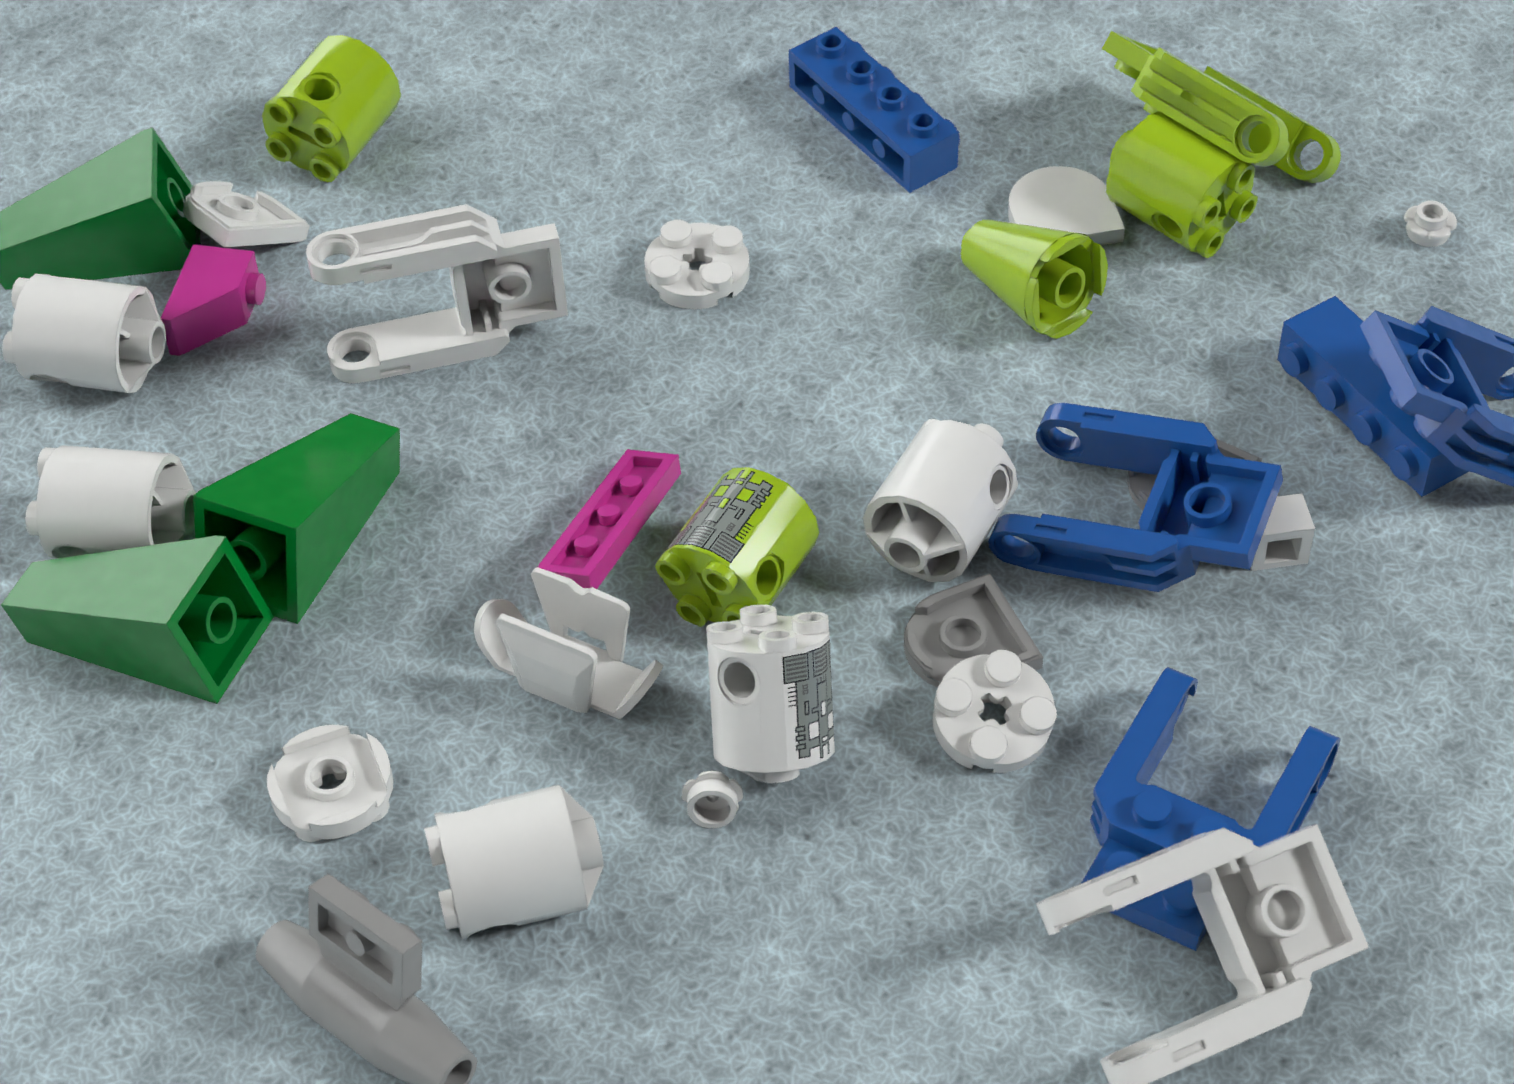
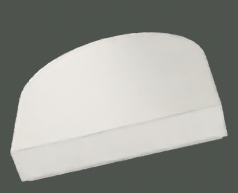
[1008,166,1125,245]
[183,181,310,247]

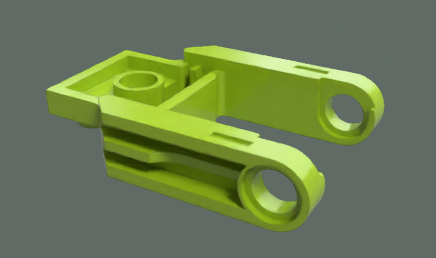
[1102,31,1341,183]

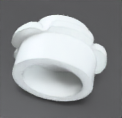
[1404,201,1457,247]
[682,771,743,828]

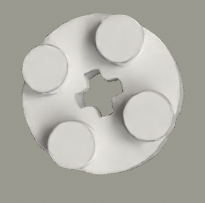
[644,220,750,309]
[933,650,1057,773]
[267,724,393,842]

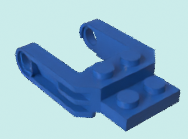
[1360,306,1514,487]
[988,403,1283,592]
[1081,667,1340,951]

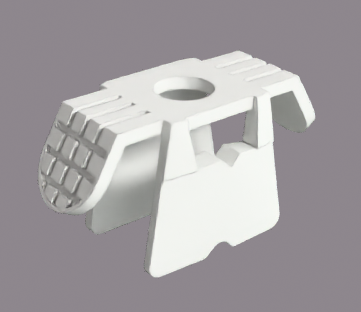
[474,568,664,719]

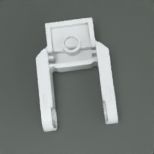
[306,204,568,383]
[1036,824,1369,1084]

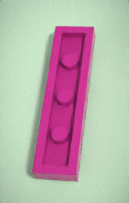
[536,449,681,589]

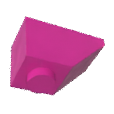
[161,244,266,356]

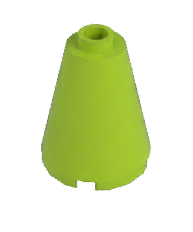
[961,219,1108,339]

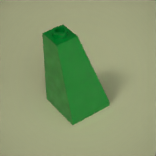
[0,127,201,290]
[193,413,400,624]
[1,536,274,704]

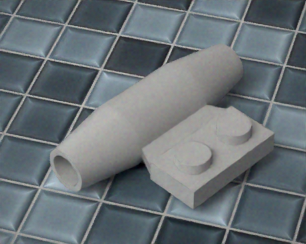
[256,874,477,1084]

